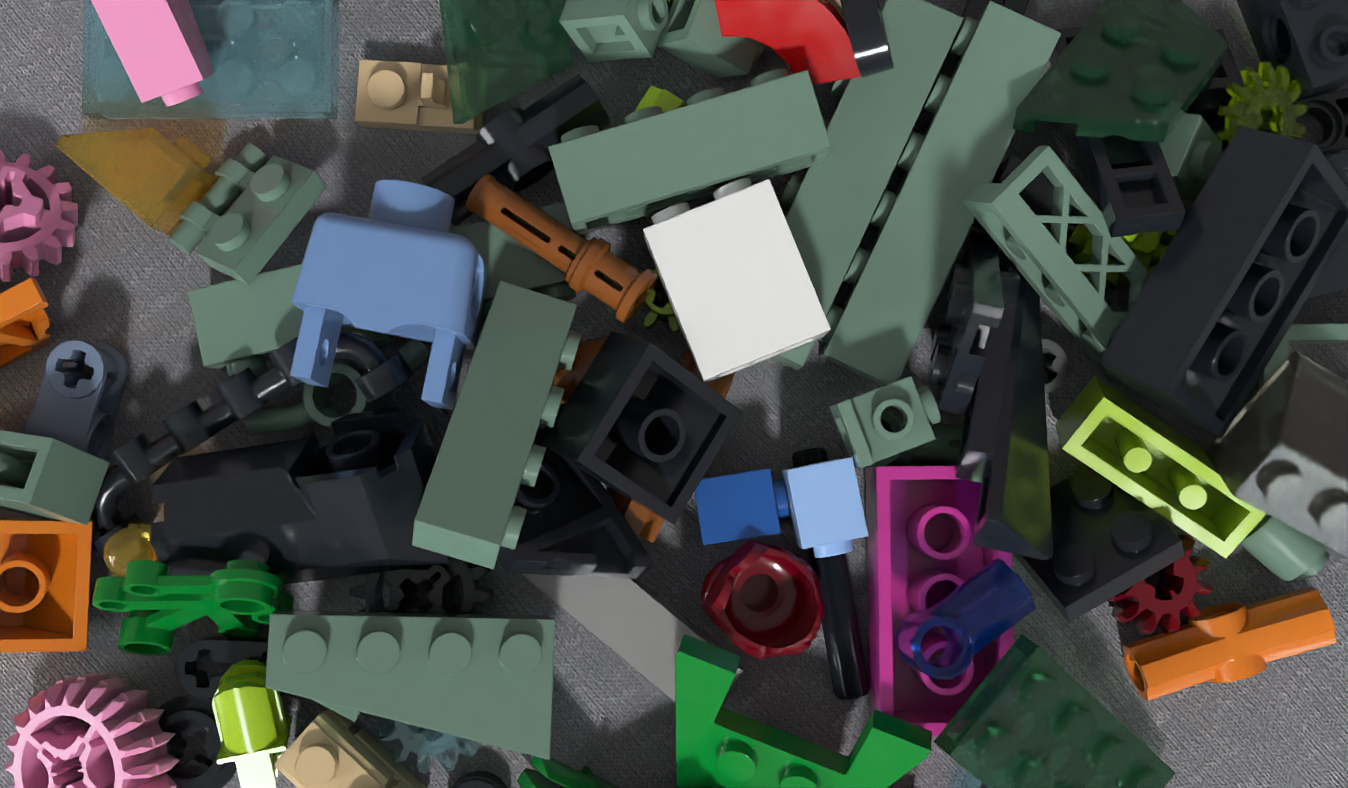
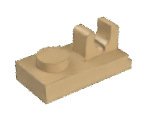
[355,59,487,134]

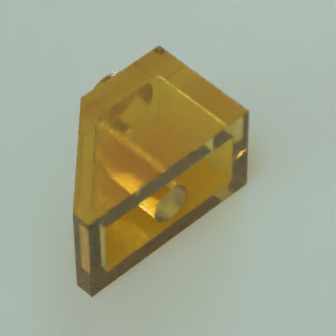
[54,128,218,236]

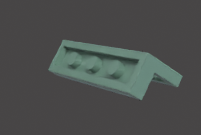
[961,146,1148,389]

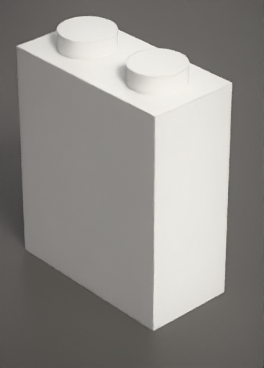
[643,178,831,384]

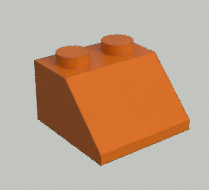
[0,510,93,653]

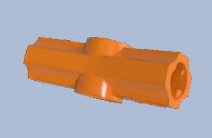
[1122,586,1337,701]

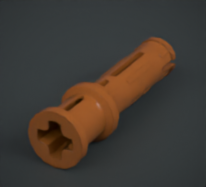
[466,174,657,324]

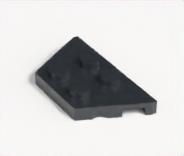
[928,231,1004,416]
[497,416,654,579]

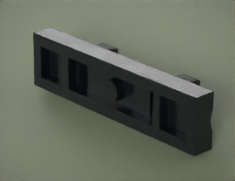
[1049,23,1186,238]

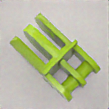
[212,659,292,788]

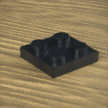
[1013,466,1185,623]

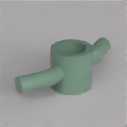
[245,339,431,434]

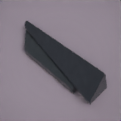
[955,261,1053,560]

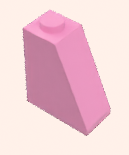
[91,0,215,107]

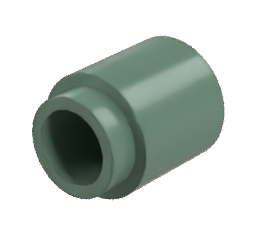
[1240,487,1330,581]

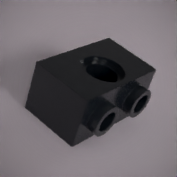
[1237,0,1348,105]

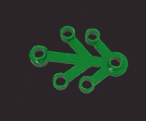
[92,559,294,656]

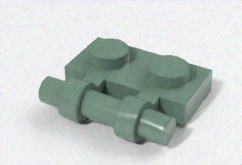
[168,143,327,285]

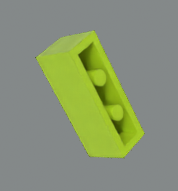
[1055,375,1271,558]

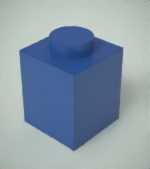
[694,468,789,545]

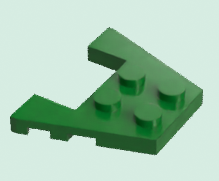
[675,634,932,788]

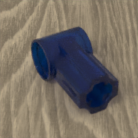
[896,558,1037,679]

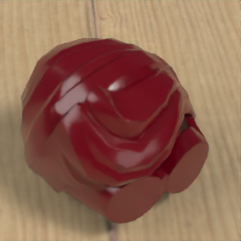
[701,540,824,659]

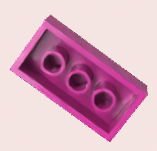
[865,466,1016,737]

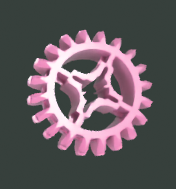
[2,673,180,788]

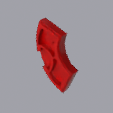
[714,0,861,85]

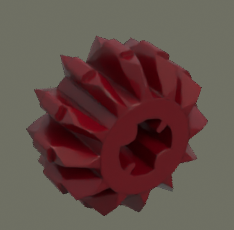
[1107,525,1213,634]

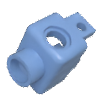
[290,180,487,410]

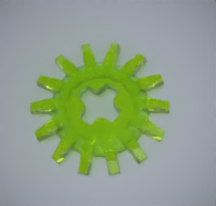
[1218,62,1308,143]

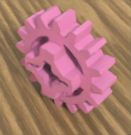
[0,150,78,282]

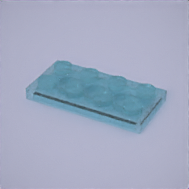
[82,0,339,120]

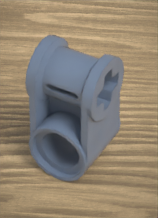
[24,340,129,459]

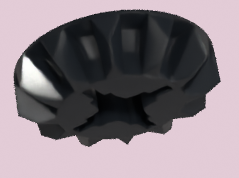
[158,695,237,788]

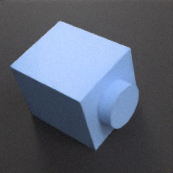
[782,457,869,558]

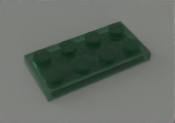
[934,634,1175,788]

